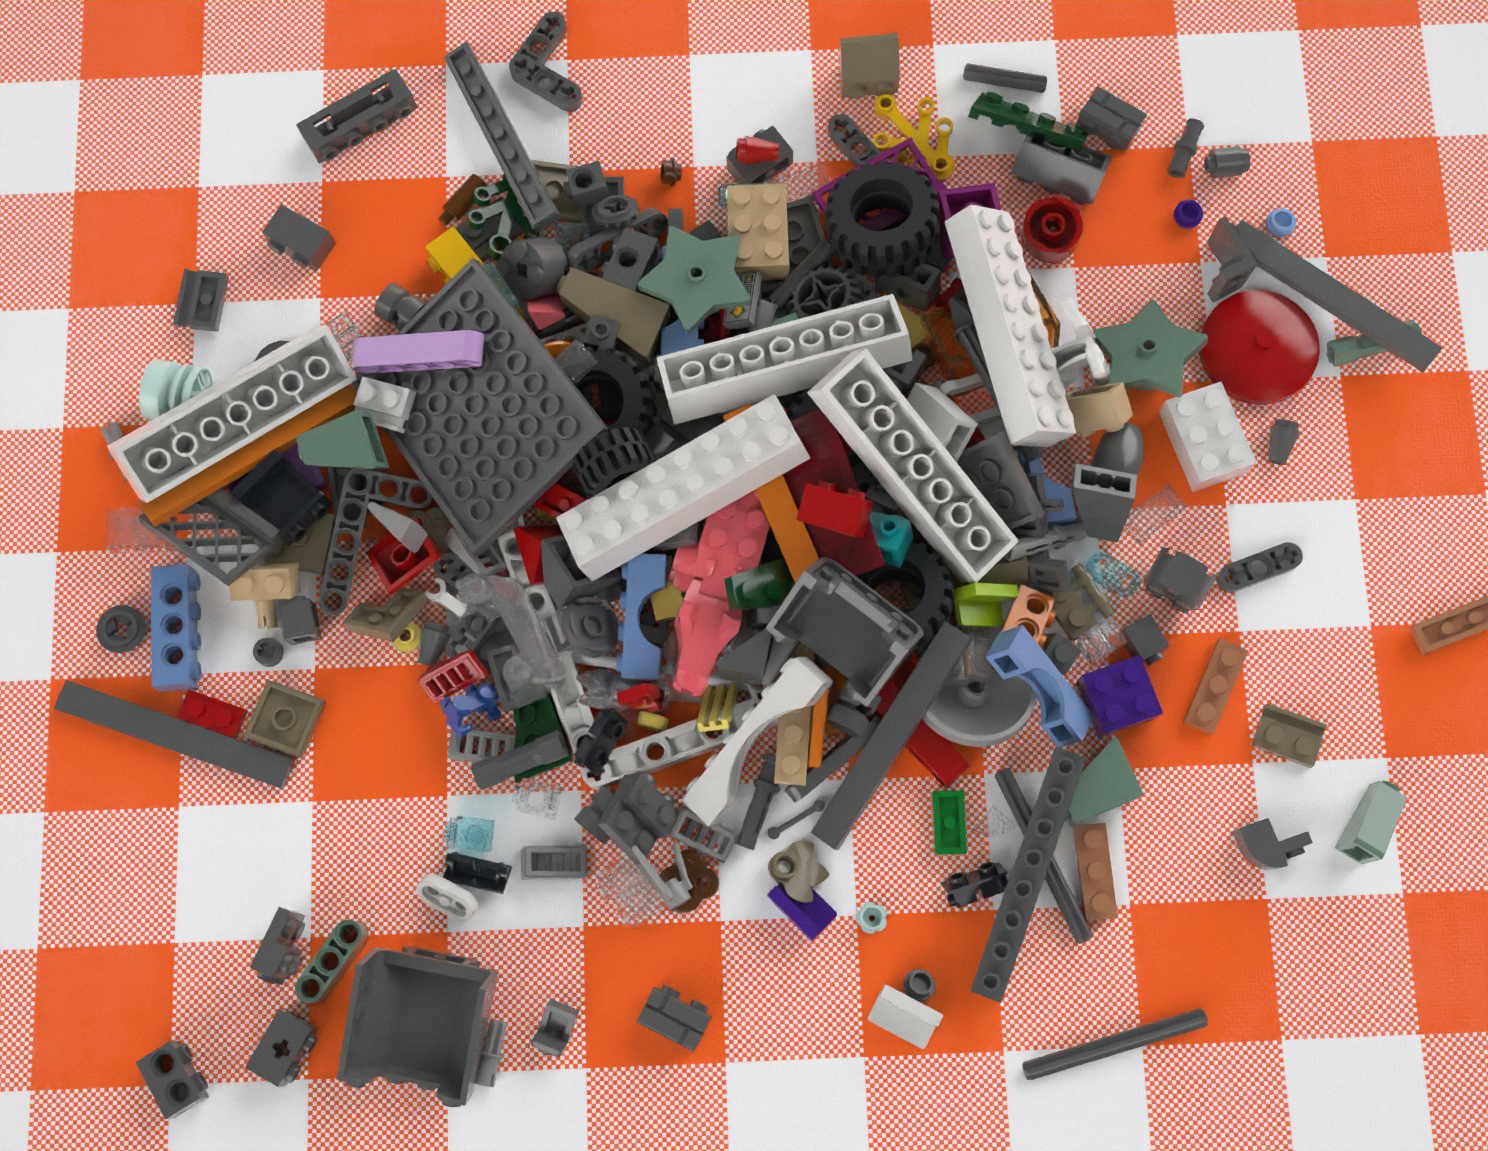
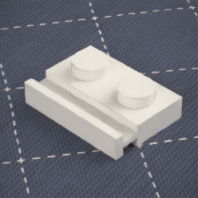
[353,376,416,433]

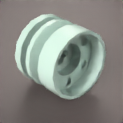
[139,359,213,421]

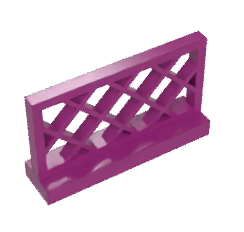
[812,137,947,231]

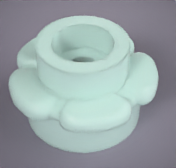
[856,902,887,934]

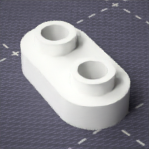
[416,873,478,922]

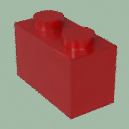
[796,480,874,539]

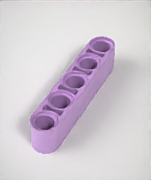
[352,330,484,373]

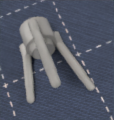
[632,842,693,911]

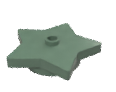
[638,226,751,334]
[1093,300,1208,397]

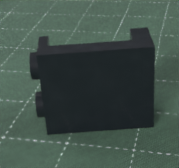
[231,449,332,547]

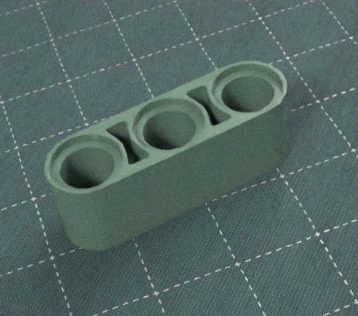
[295,920,369,1003]

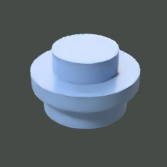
[1266,208,1296,237]

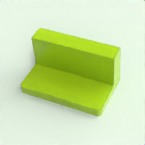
[953,583,1019,627]

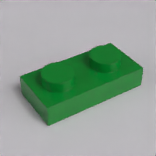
[932,790,967,855]

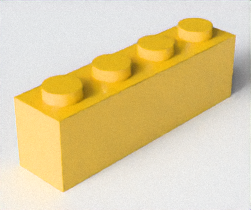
[425,226,526,322]

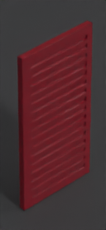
[782,409,886,576]

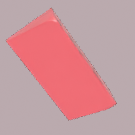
[526,294,565,330]

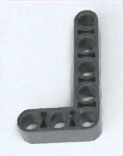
[319,468,433,615]

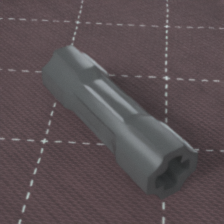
[471,730,569,790]

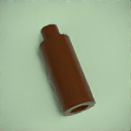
[438,174,487,226]

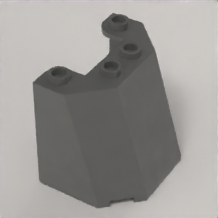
[336,946,498,1107]

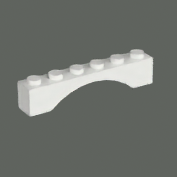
[681,656,834,826]

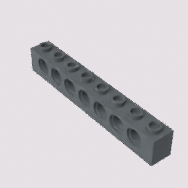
[970,746,1086,1003]

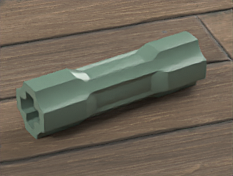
[1326,320,1422,367]

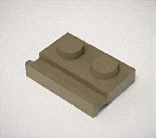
[1251,703,1327,768]

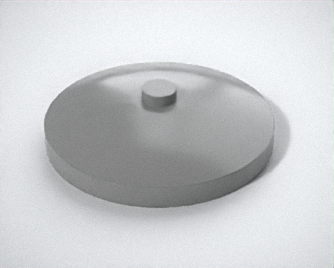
[916,632,1037,747]

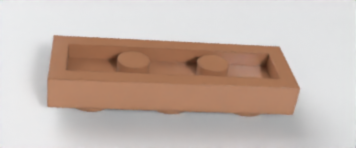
[1409,596,1488,655]
[1183,638,1248,735]
[1072,823,1118,921]

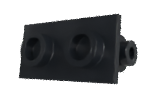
[573,708,628,776]
[443,851,512,894]
[940,862,1008,909]

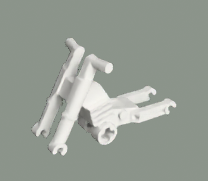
[939,298,1110,426]

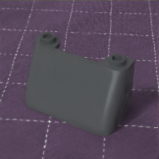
[765,557,924,707]

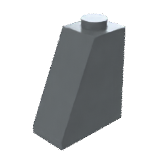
[1072,463,1137,543]

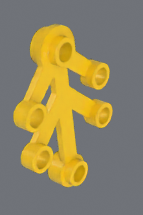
[873,94,955,181]

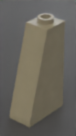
[557,267,671,367]

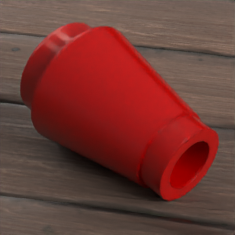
[736,135,779,165]

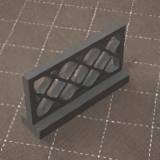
[139,489,283,586]

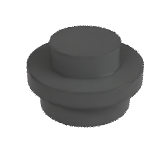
[903,969,935,1002]

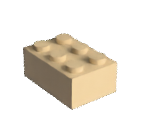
[727,183,789,281]

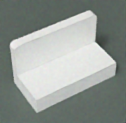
[868,984,943,1049]

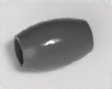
[1092,422,1144,479]

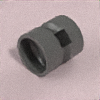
[374,283,427,331]
[826,680,882,739]
[574,786,614,845]

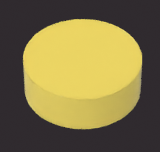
[636,711,669,732]

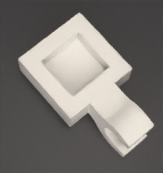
[425,578,475,622]

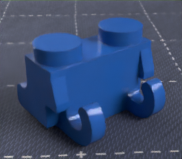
[440,683,502,738]

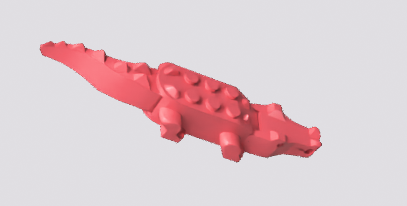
[667,406,790,696]

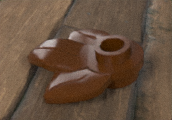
[659,850,720,913]

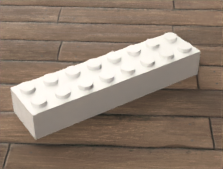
[945,205,1076,447]
[656,294,913,425]
[107,326,357,503]
[807,348,1019,583]
[556,394,810,581]

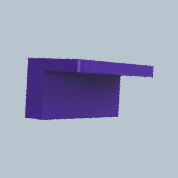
[767,883,837,941]

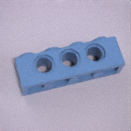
[151,564,202,692]

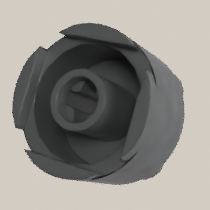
[496,236,567,300]
[1143,547,1217,614]

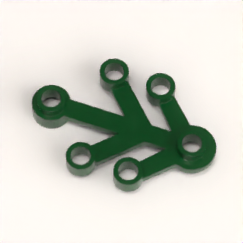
[467,174,543,261]

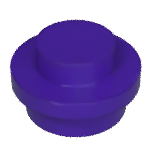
[1173,200,1203,229]

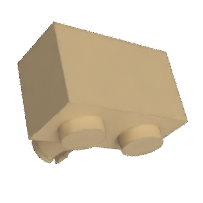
[1065,382,1133,436]
[228,563,301,629]

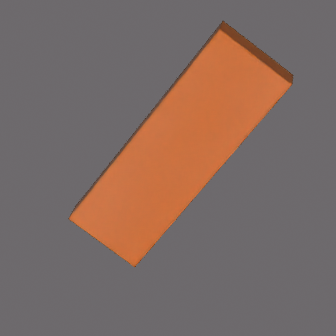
[807,671,830,768]

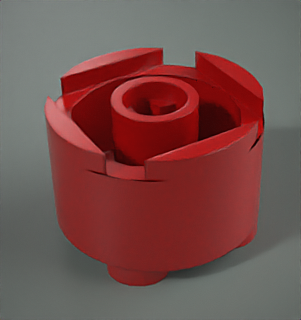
[1022,196,1083,264]

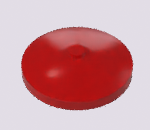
[1199,290,1320,405]

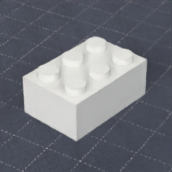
[1158,382,1257,492]

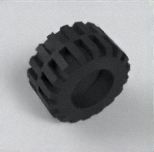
[572,427,656,499]

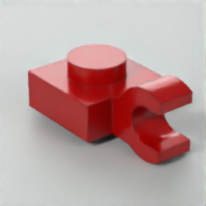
[616,683,664,713]

